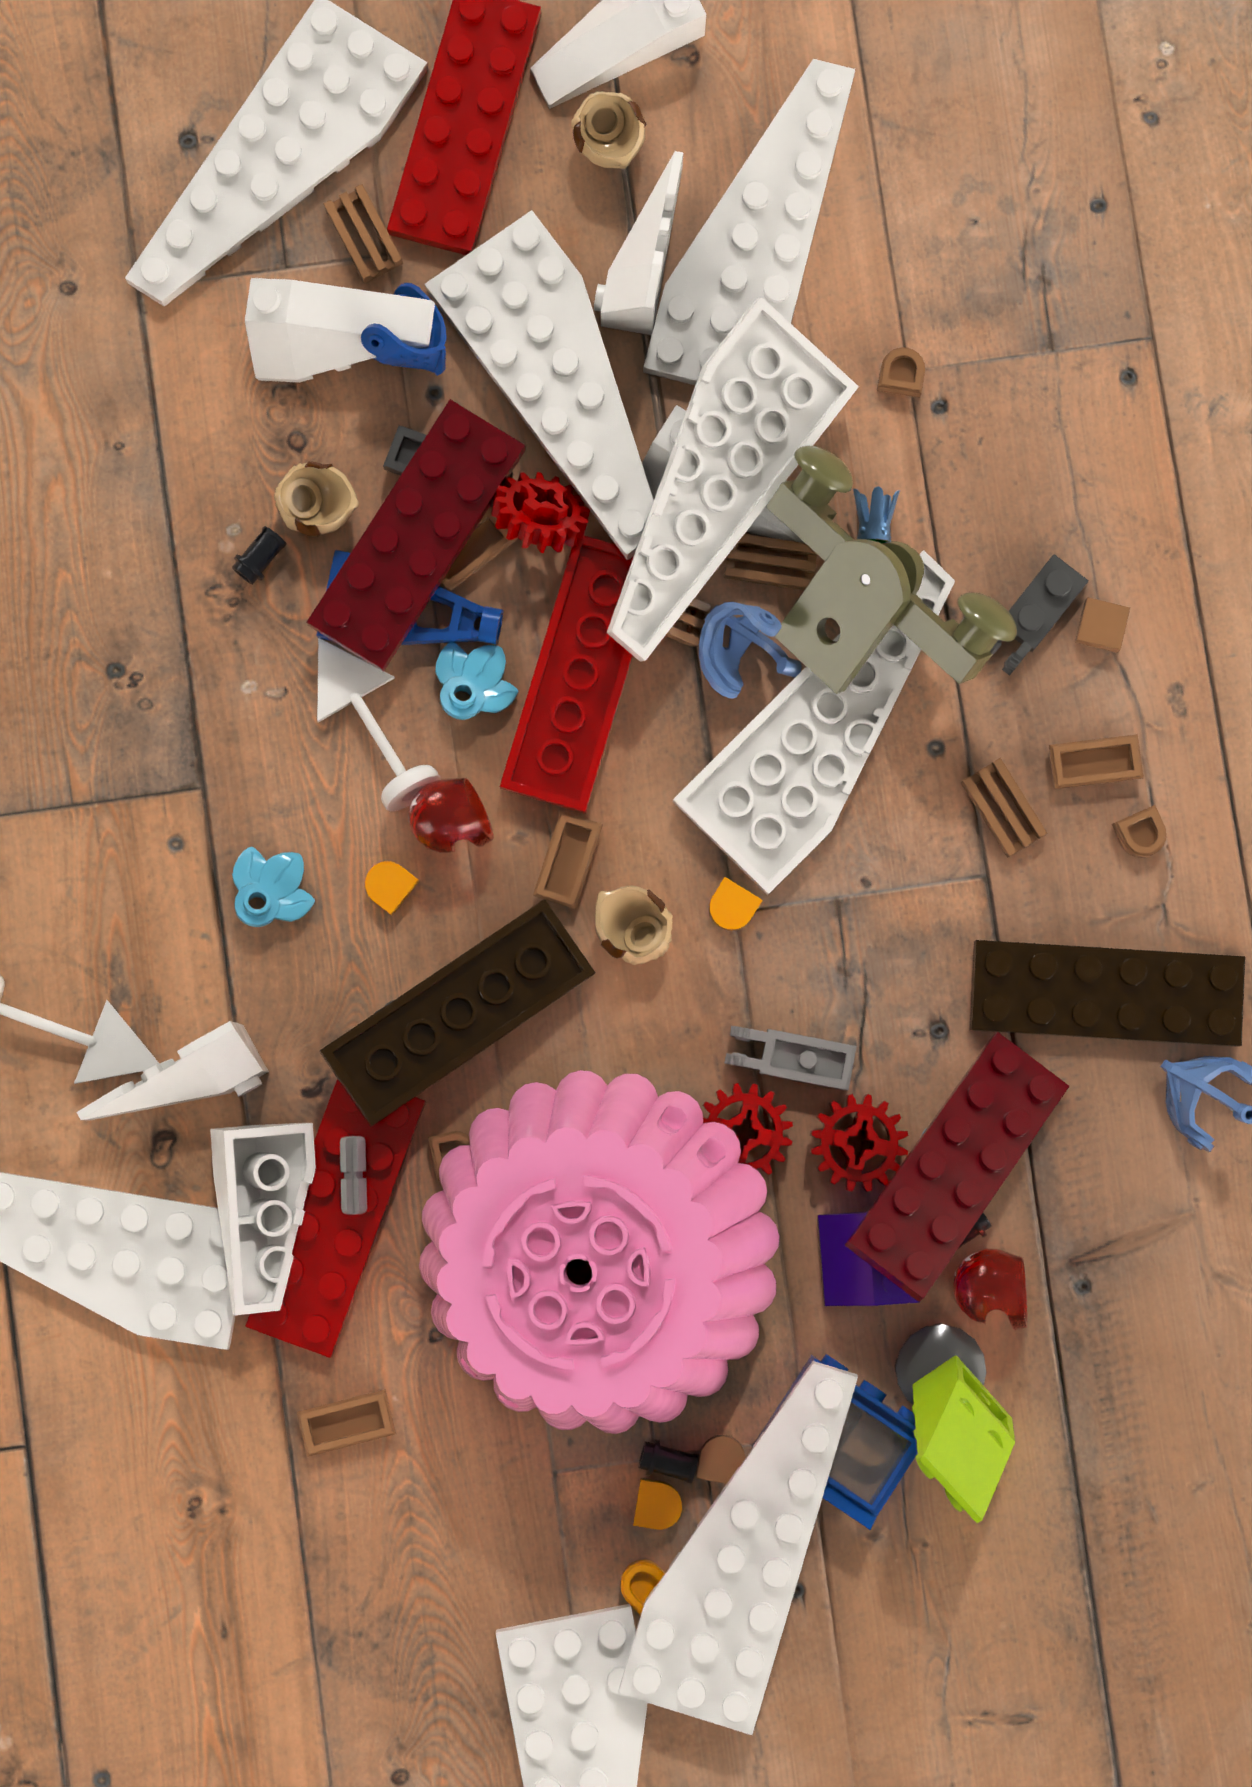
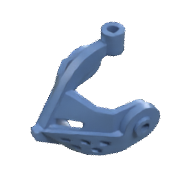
[699,602,802,699]
[1160,1056,1252,1152]

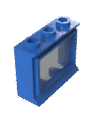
[752,1354,918,1530]

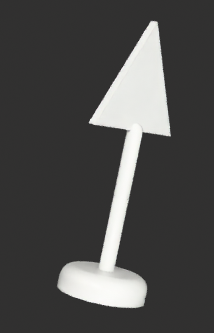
[317,638,441,812]
[0,975,159,1084]

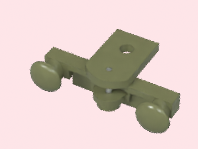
[766,446,1017,694]

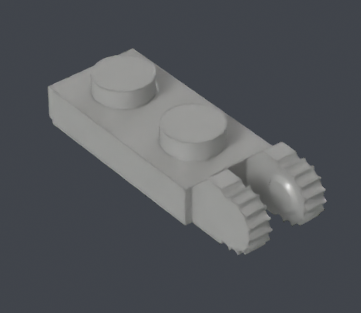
[724,1026,857,1091]

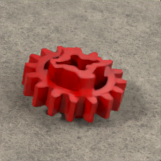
[491,472,590,553]
[702,1083,793,1175]
[810,1094,908,1192]

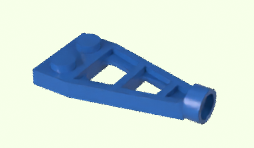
[317,550,503,645]

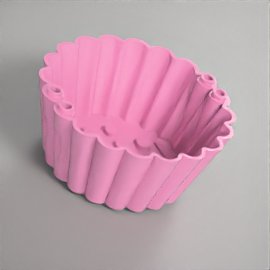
[419,1070,779,1434]

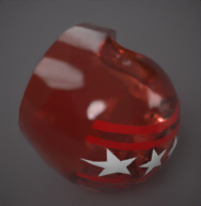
[408,778,494,853]
[953,1248,1028,1330]

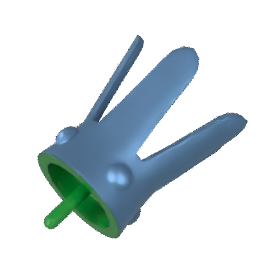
[853,486,900,544]

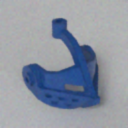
[361,283,447,376]

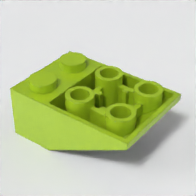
[912,1355,1015,1523]

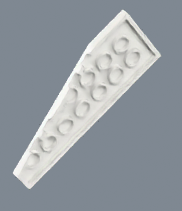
[125,0,428,307]
[643,59,855,385]
[425,210,654,560]
[607,297,859,662]
[673,550,955,896]
[0,1172,235,1350]
[618,1361,858,1735]
[496,1604,648,1787]

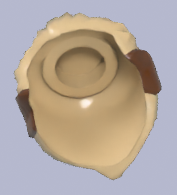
[571,91,647,169]
[274,461,359,537]
[595,885,673,965]

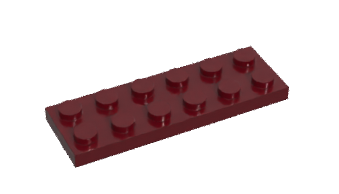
[306,399,526,672]
[845,1031,1070,1302]

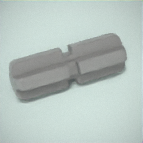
[340,1136,367,1214]

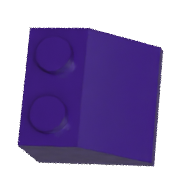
[818,1211,920,1306]

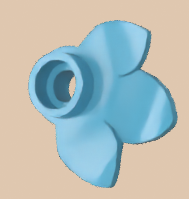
[435,642,519,720]
[232,847,315,927]

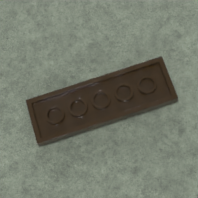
[320,899,596,1127]
[970,940,1245,1047]

